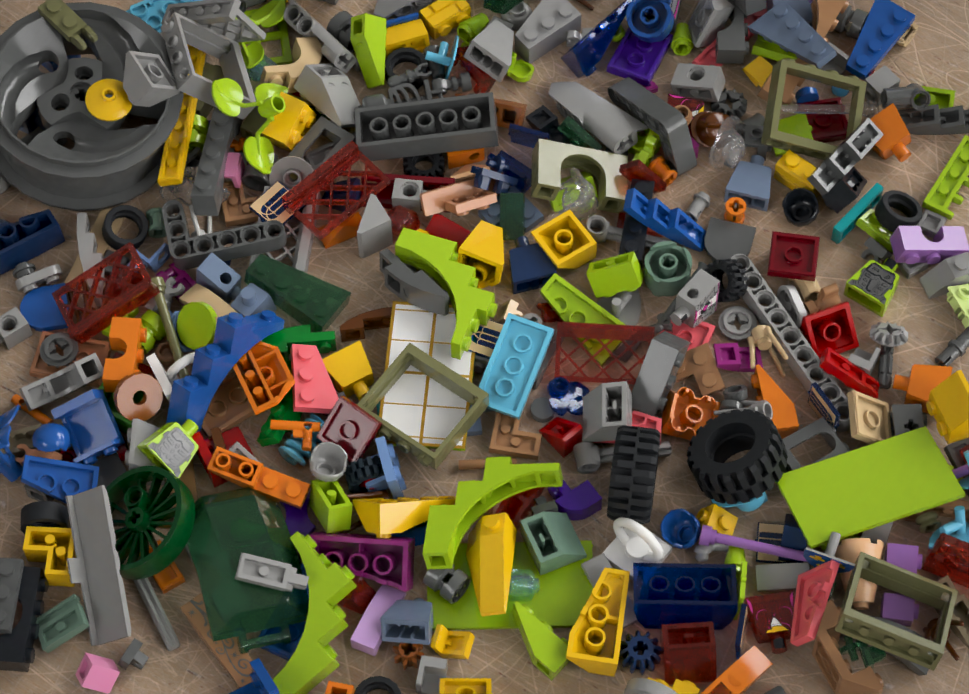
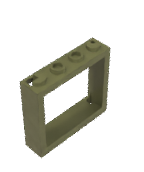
[761,58,867,160]
[357,343,489,470]
[835,552,958,671]

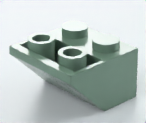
[520,511,587,576]

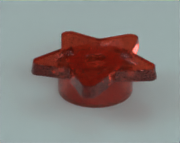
[536,302,563,323]

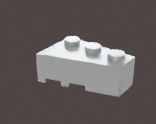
[515,0,582,64]

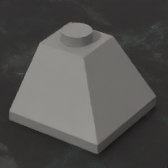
[123,51,181,107]

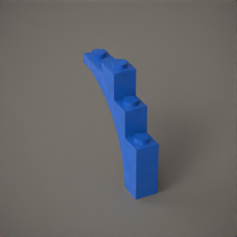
[166,310,285,433]

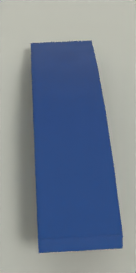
[623,188,706,252]

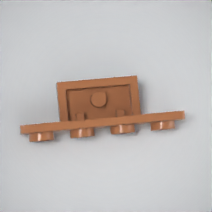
[420,171,504,216]

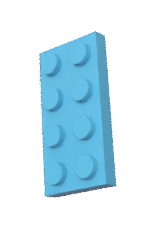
[479,313,554,420]

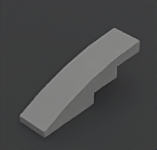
[77,213,105,306]

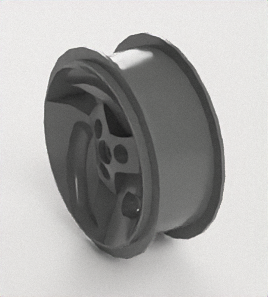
[0,2,184,211]

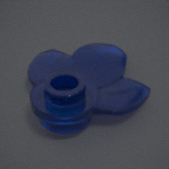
[547,377,590,416]

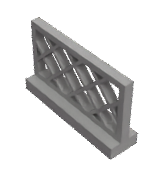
[161,0,266,42]
[249,186,321,282]

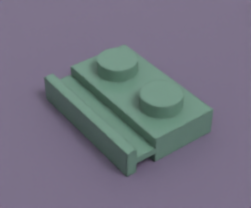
[36,594,90,653]

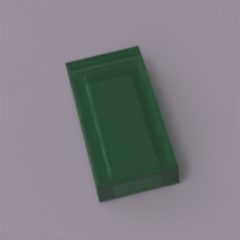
[500,193,525,240]

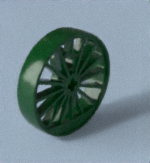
[106,466,195,580]

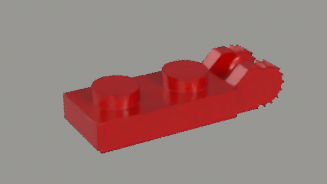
[819,347,880,399]

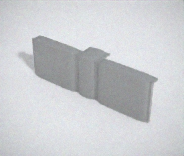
[65,485,131,646]

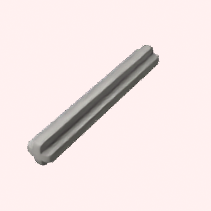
[133,578,180,651]

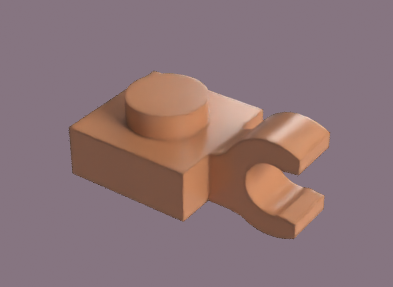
[15,444,62,464]

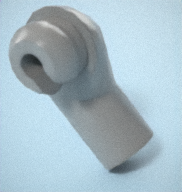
[694,543,728,562]

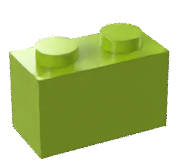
[586,251,644,298]
[309,479,353,534]

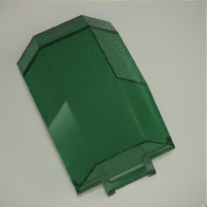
[187,487,309,654]

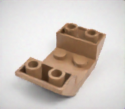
[812,600,884,694]

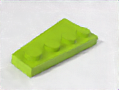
[540,273,631,367]

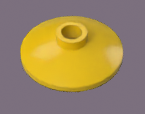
[85,79,133,121]

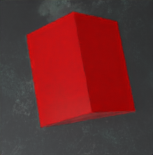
[800,301,859,359]

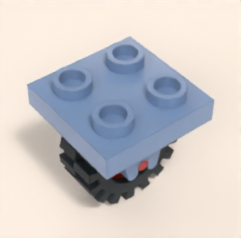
[344,436,407,500]

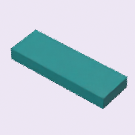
[831,183,884,244]

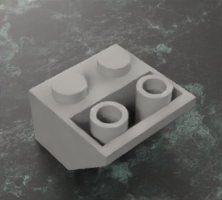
[583,381,632,442]
[125,419,165,485]

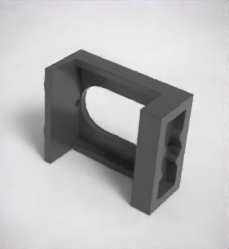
[288,116,358,189]
[782,417,851,473]

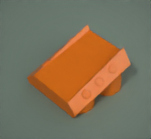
[661,387,721,440]

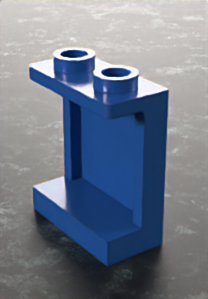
[51,389,125,465]

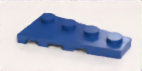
[846,0,916,80]

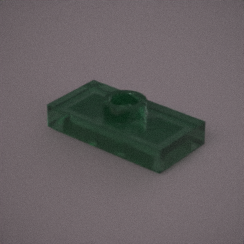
[558,116,602,150]

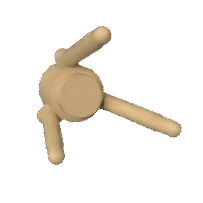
[747,325,788,377]

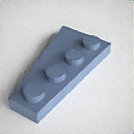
[748,0,837,69]

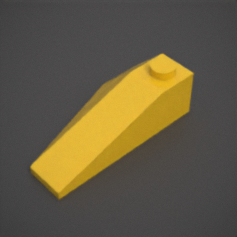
[353,496,456,538]
[466,512,517,617]
[566,567,630,677]

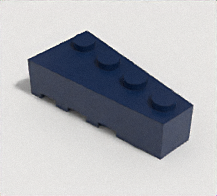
[0,209,65,275]

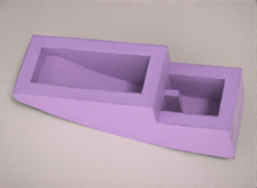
[350,584,406,656]

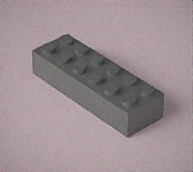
[355,92,499,162]

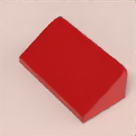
[425,213,471,252]

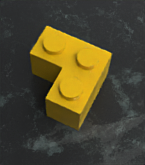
[23,526,76,587]

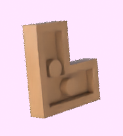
[222,181,272,227]
[675,343,726,396]
[489,412,542,460]

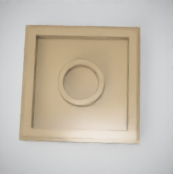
[847,390,892,444]

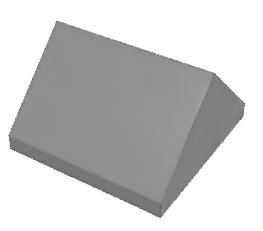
[688,0,735,48]
[357,194,393,258]

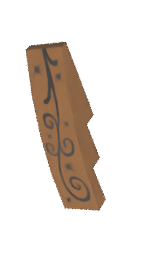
[180,593,253,688]

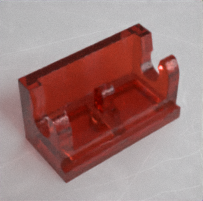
[453,46,496,94]

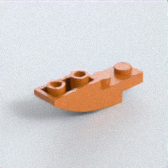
[207,446,311,509]
[701,645,773,694]

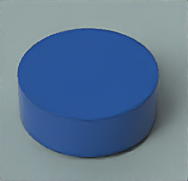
[795,87,819,104]

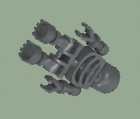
[358,62,473,108]

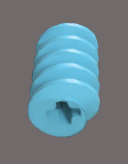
[278,413,324,466]

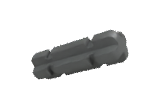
[878,345,894,389]

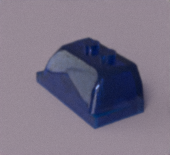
[633,563,738,630]

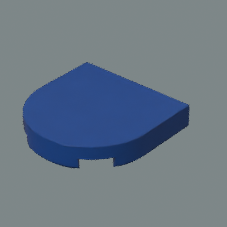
[20,283,71,332]

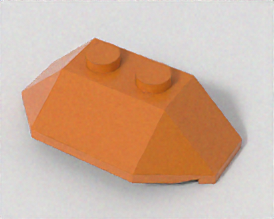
[233,341,295,415]

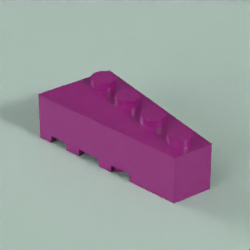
[310,531,415,592]

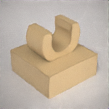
[493,299,523,325]

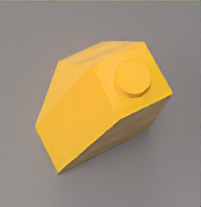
[458,220,504,289]

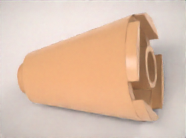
[835,538,884,610]

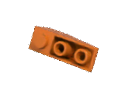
[751,364,799,439]

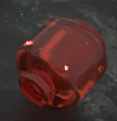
[387,205,420,237]

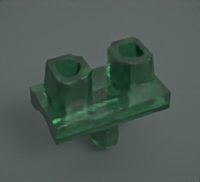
[839,635,886,669]

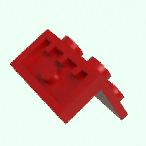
[192,427,255,488]

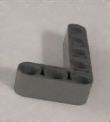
[608,77,697,177]
[162,200,287,270]

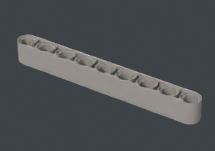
[731,254,850,432]

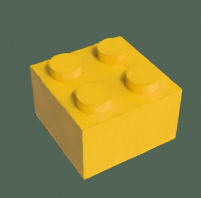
[261,91,317,152]

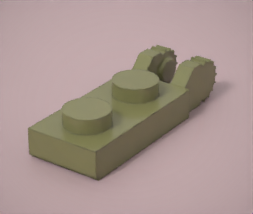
[38,0,98,51]

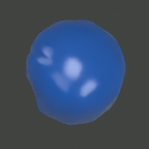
[32,423,71,452]
[660,508,701,549]

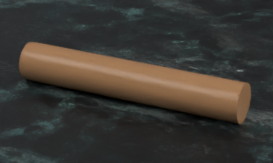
[459,458,517,470]

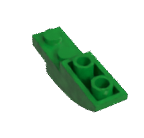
[262,324,337,363]
[256,360,302,447]

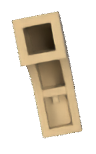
[259,37,322,94]

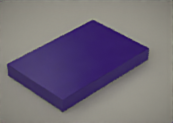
[606,27,673,86]

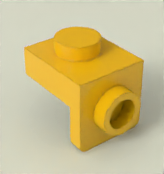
[696,504,738,536]
[431,624,475,659]

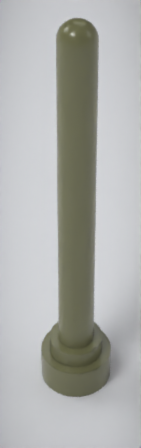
[145,277,189,379]

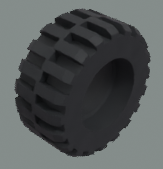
[687,409,788,504]
[607,425,661,524]

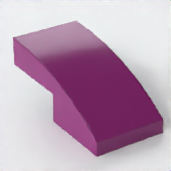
[713,343,763,372]

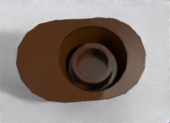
[690,111,736,149]

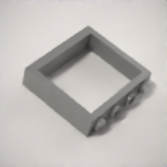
[161,12,256,120]

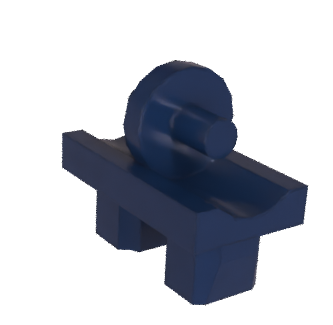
[471,155,519,196]

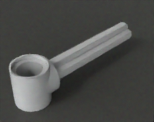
[586,215,677,249]
[573,441,671,474]

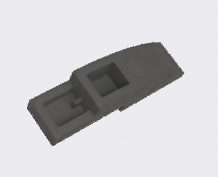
[379,248,450,316]

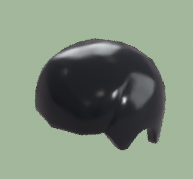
[782,188,819,227]

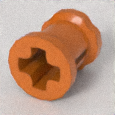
[647,156,678,187]
[724,197,746,224]

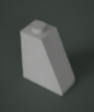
[463,19,514,82]

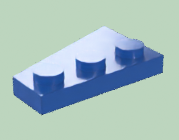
[20,455,99,504]

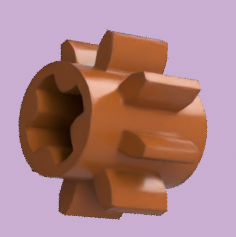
[393,643,424,670]

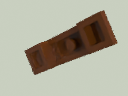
[339,307,392,342]

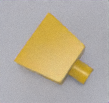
[322,340,374,401]

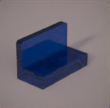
[487,150,532,194]

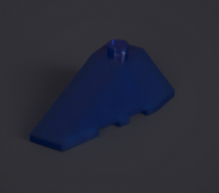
[561,0,632,78]

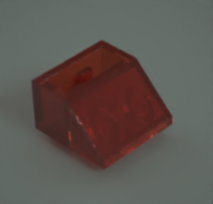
[660,621,717,684]

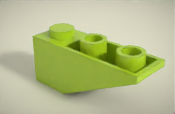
[350,13,387,89]
[512,601,570,681]

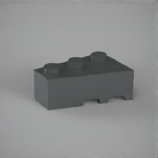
[631,331,691,416]

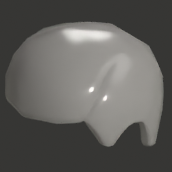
[309,442,348,482]

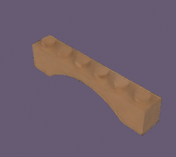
[757,0,850,108]

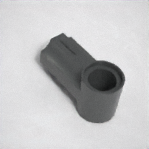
[881,83,931,110]

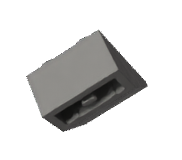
[293,63,360,128]

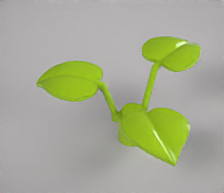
[235,0,286,69]
[212,78,289,175]

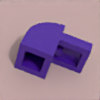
[547,480,602,521]

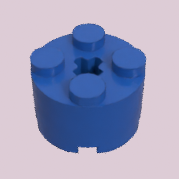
[626,0,674,42]

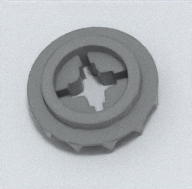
[718,306,757,342]
[869,321,909,347]

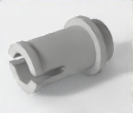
[685,191,711,222]

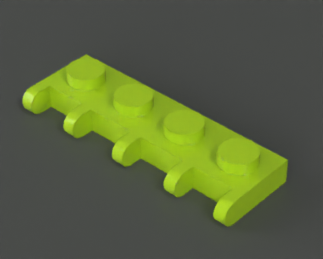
[922,135,969,220]

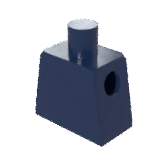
[509,236,557,295]

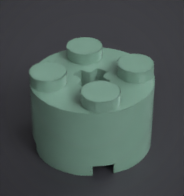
[643,241,692,297]

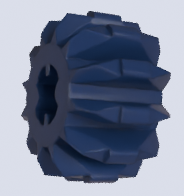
[619,630,662,675]

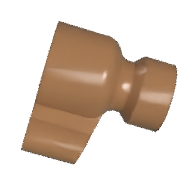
[803,283,841,315]

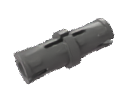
[935,327,969,366]

